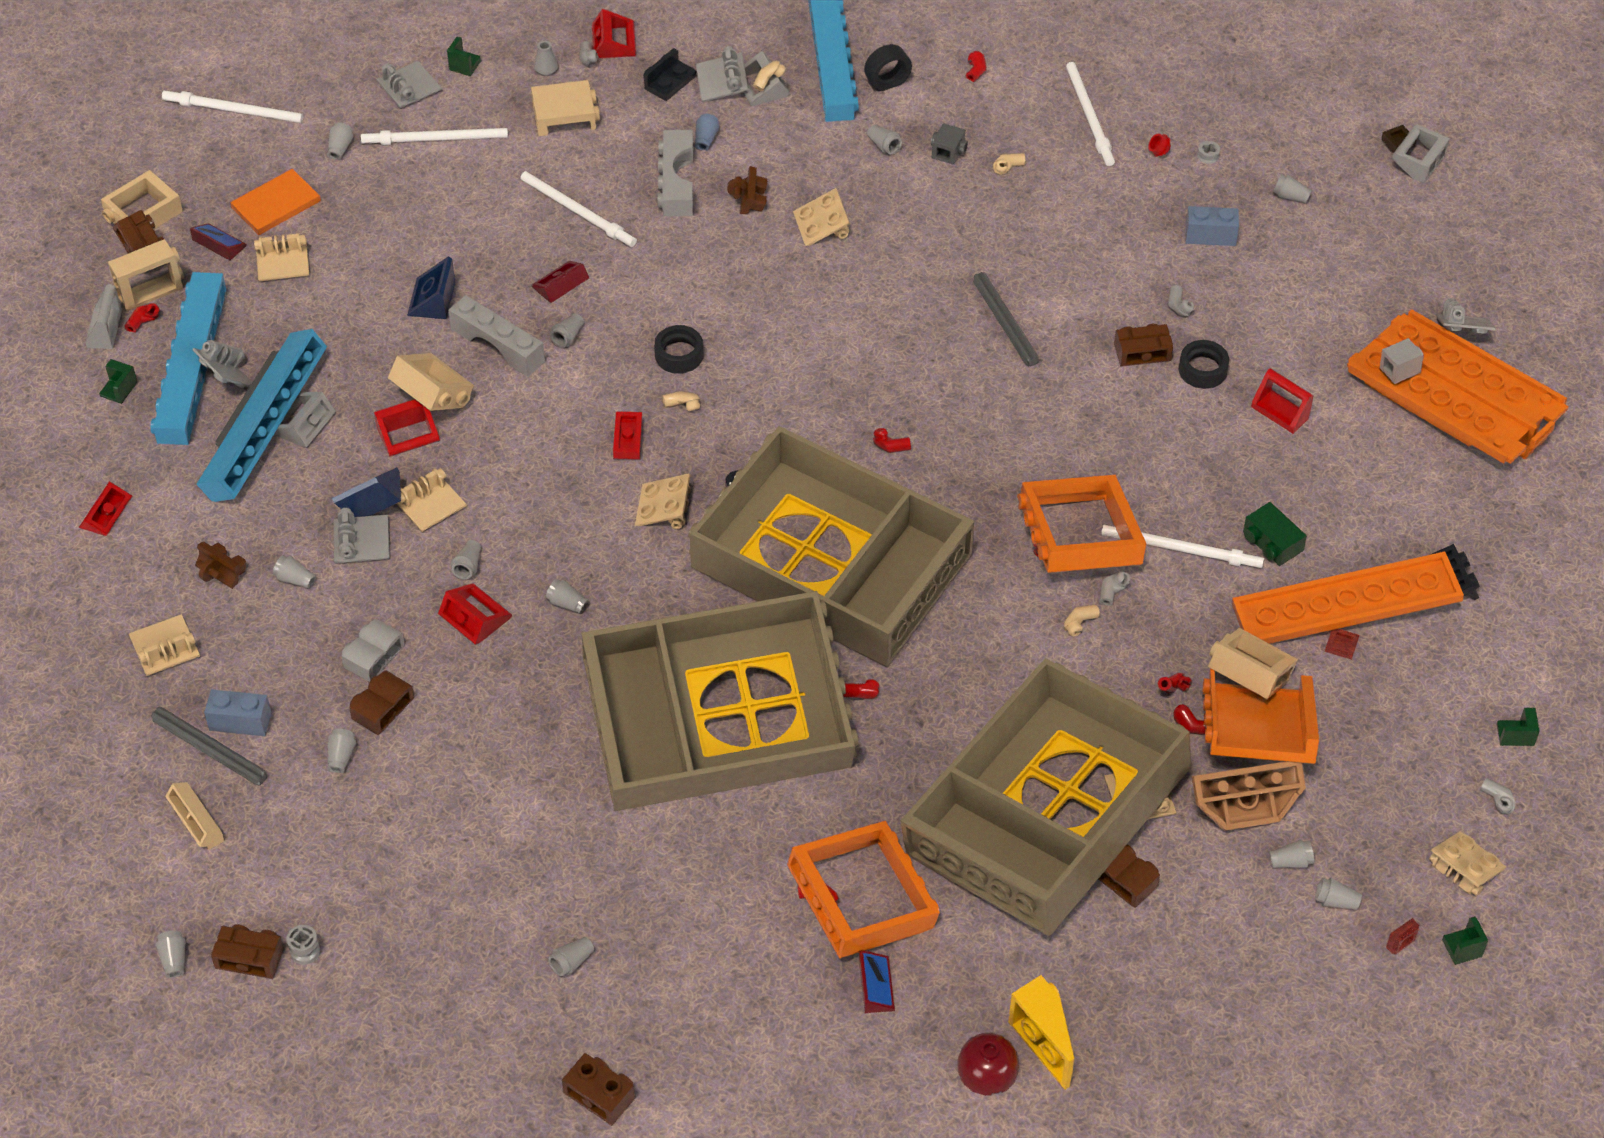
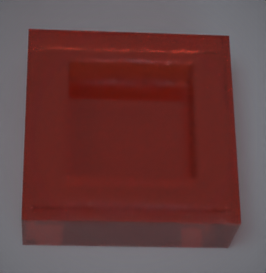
[1325,629,1359,660]
[1386,918,1420,955]

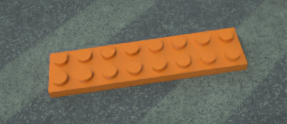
[1232,552,1464,644]

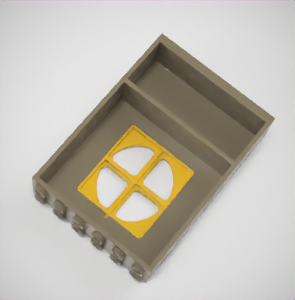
[688,426,975,667]
[581,591,859,812]
[900,658,1191,936]

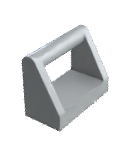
[743,51,791,107]
[1392,125,1450,184]
[85,284,122,349]
[274,392,336,447]

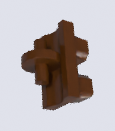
[727,166,768,214]
[195,541,246,589]

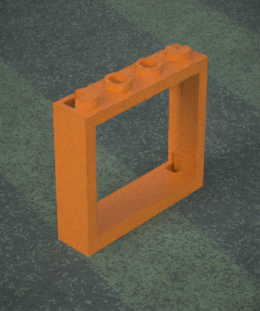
[1017,475,1147,573]
[787,820,940,958]

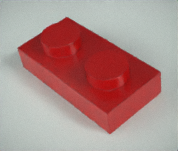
[613,411,642,459]

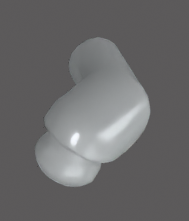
[1168,285,1194,317]

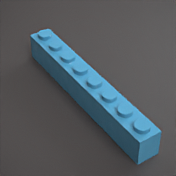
[808,0,859,122]
[150,272,227,445]
[196,329,327,502]

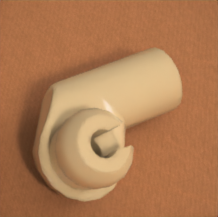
[753,61,786,91]
[993,153,1025,175]
[662,391,700,411]
[1064,605,1100,636]

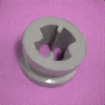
[1197,141,1220,164]

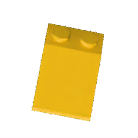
[1008,975,1074,1090]

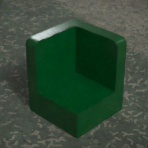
[447,36,481,77]
[99,359,137,404]
[1497,708,1540,746]
[1442,916,1488,965]

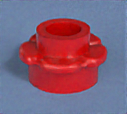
[1148,133,1171,157]

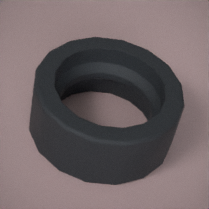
[864,44,912,91]
[654,325,703,374]
[1178,340,1230,389]

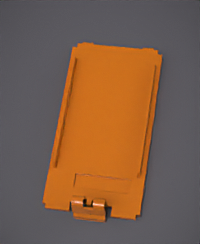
[1347,309,1568,464]

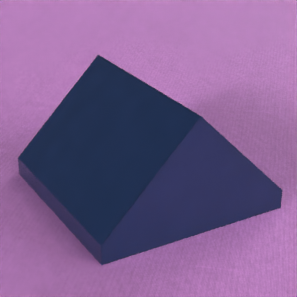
[407,256,455,319]
[332,467,401,517]

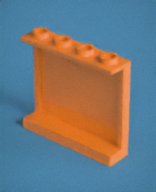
[1202,668,1319,764]

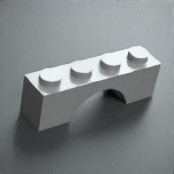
[658,130,693,216]
[448,295,545,377]

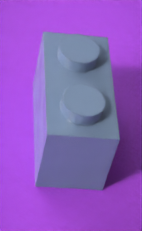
[1185,206,1239,246]
[204,689,271,736]

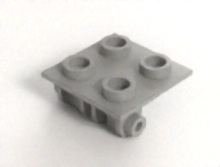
[696,46,749,102]
[377,61,442,108]
[1436,298,1496,333]
[192,340,252,388]
[334,508,389,563]

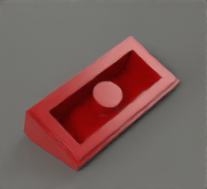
[79,481,132,536]

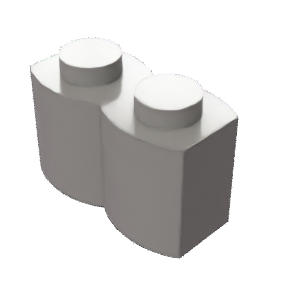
[342,619,405,682]

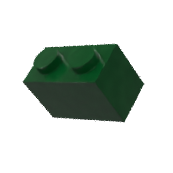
[1243,502,1307,566]

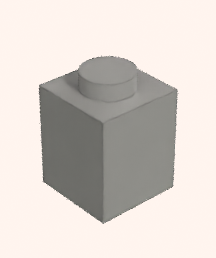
[1380,338,1424,384]

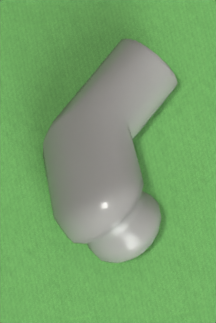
[579,41,598,65]
[1099,571,1130,606]
[1480,778,1515,814]

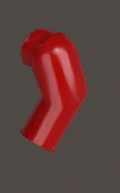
[966,51,987,82]
[124,303,160,333]
[873,428,911,453]

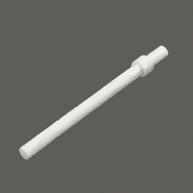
[1066,62,1115,166]
[162,90,303,123]
[361,128,508,145]
[521,171,637,247]
[1101,525,1264,568]

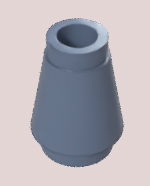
[695,114,720,151]

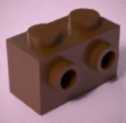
[562,1053,635,1126]

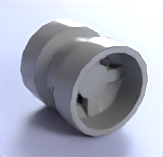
[286,925,320,965]

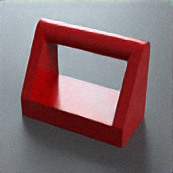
[592,8,636,58]
[1251,368,1314,434]
[374,399,440,457]
[438,583,512,645]

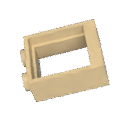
[101,170,183,229]
[108,239,184,311]
[388,353,474,411]
[1208,628,1298,699]

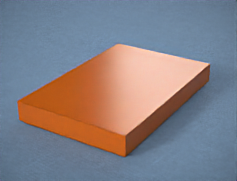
[230,169,321,235]

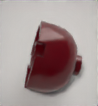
[957,1033,1019,1096]

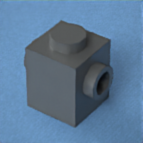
[931,123,968,165]

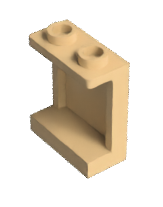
[531,80,600,136]

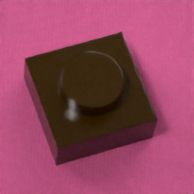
[1381,124,1417,153]

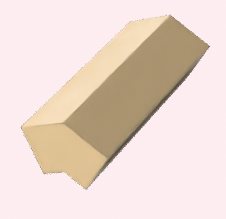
[165,782,224,850]

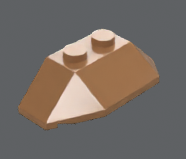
[1192,761,1306,831]

